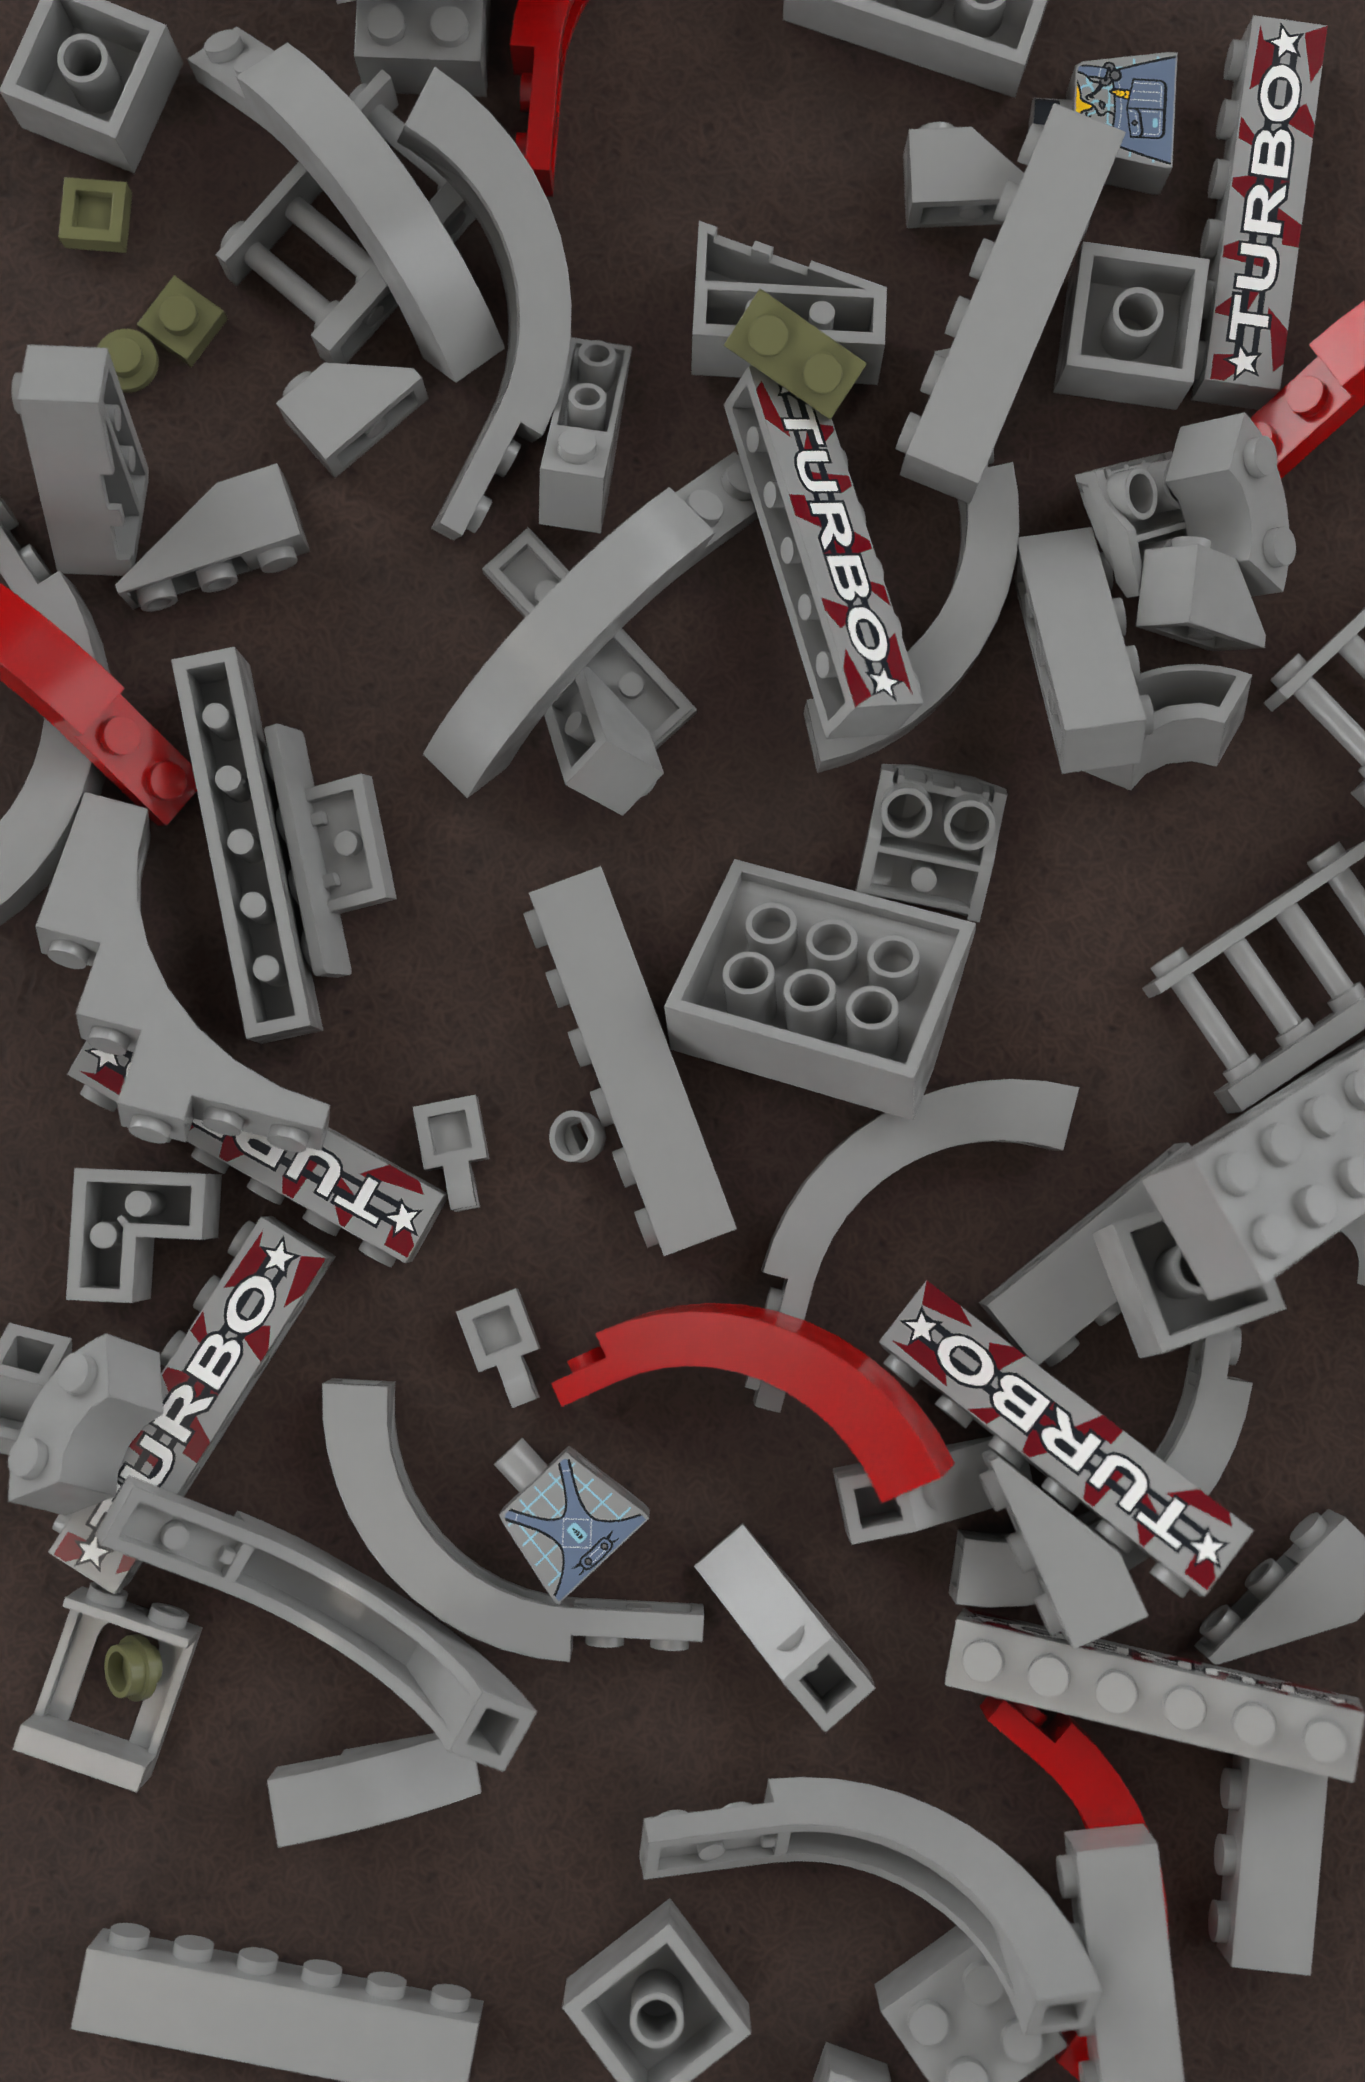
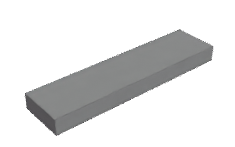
[482,527,697,750]

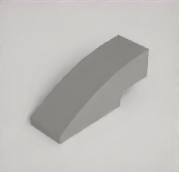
[267,1733,482,1847]

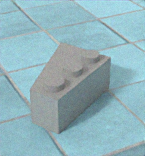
[691,221,887,385]
[12,345,149,576]

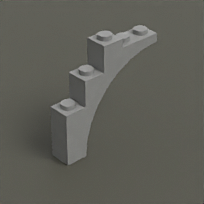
[35,792,330,1152]

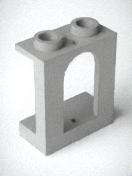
[12,1582,203,1792]

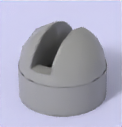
[549,1110,606,1163]

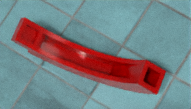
[551,1303,955,1503]
[980,1696,1169,2081]

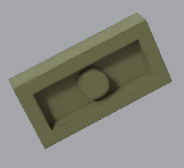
[723,288,867,420]

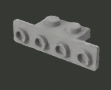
[263,723,397,978]

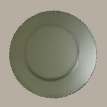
[97,329,159,393]
[104,1634,163,1702]

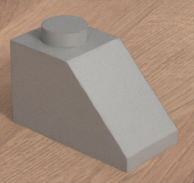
[903,122,1024,228]
[276,362,429,478]
[1136,536,1266,651]
[544,666,664,816]

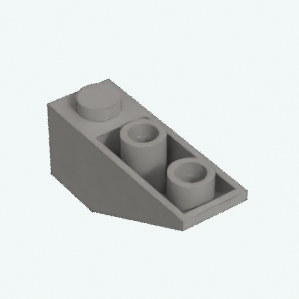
[539,338,632,533]
[115,463,310,612]
[833,1436,1033,1545]
[979,1449,1148,1649]
[1194,1509,1365,1665]
[694,1523,876,1733]

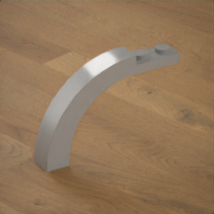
[187,27,505,383]
[397,67,572,540]
[804,348,1020,773]
[423,451,758,798]
[0,496,110,926]
[745,1079,1079,1413]
[949,1327,1253,1607]
[322,1378,704,1662]
[95,1475,537,1771]
[639,1777,1103,2037]

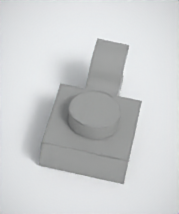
[413,1095,489,1212]
[456,1288,541,1408]

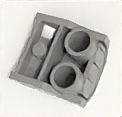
[1075,451,1187,598]
[855,764,1007,922]

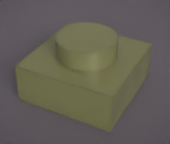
[58,177,132,253]
[137,276,228,367]

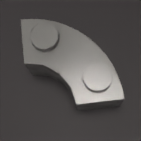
[1165,412,1296,597]
[1084,664,1252,791]
[8,1334,164,1515]

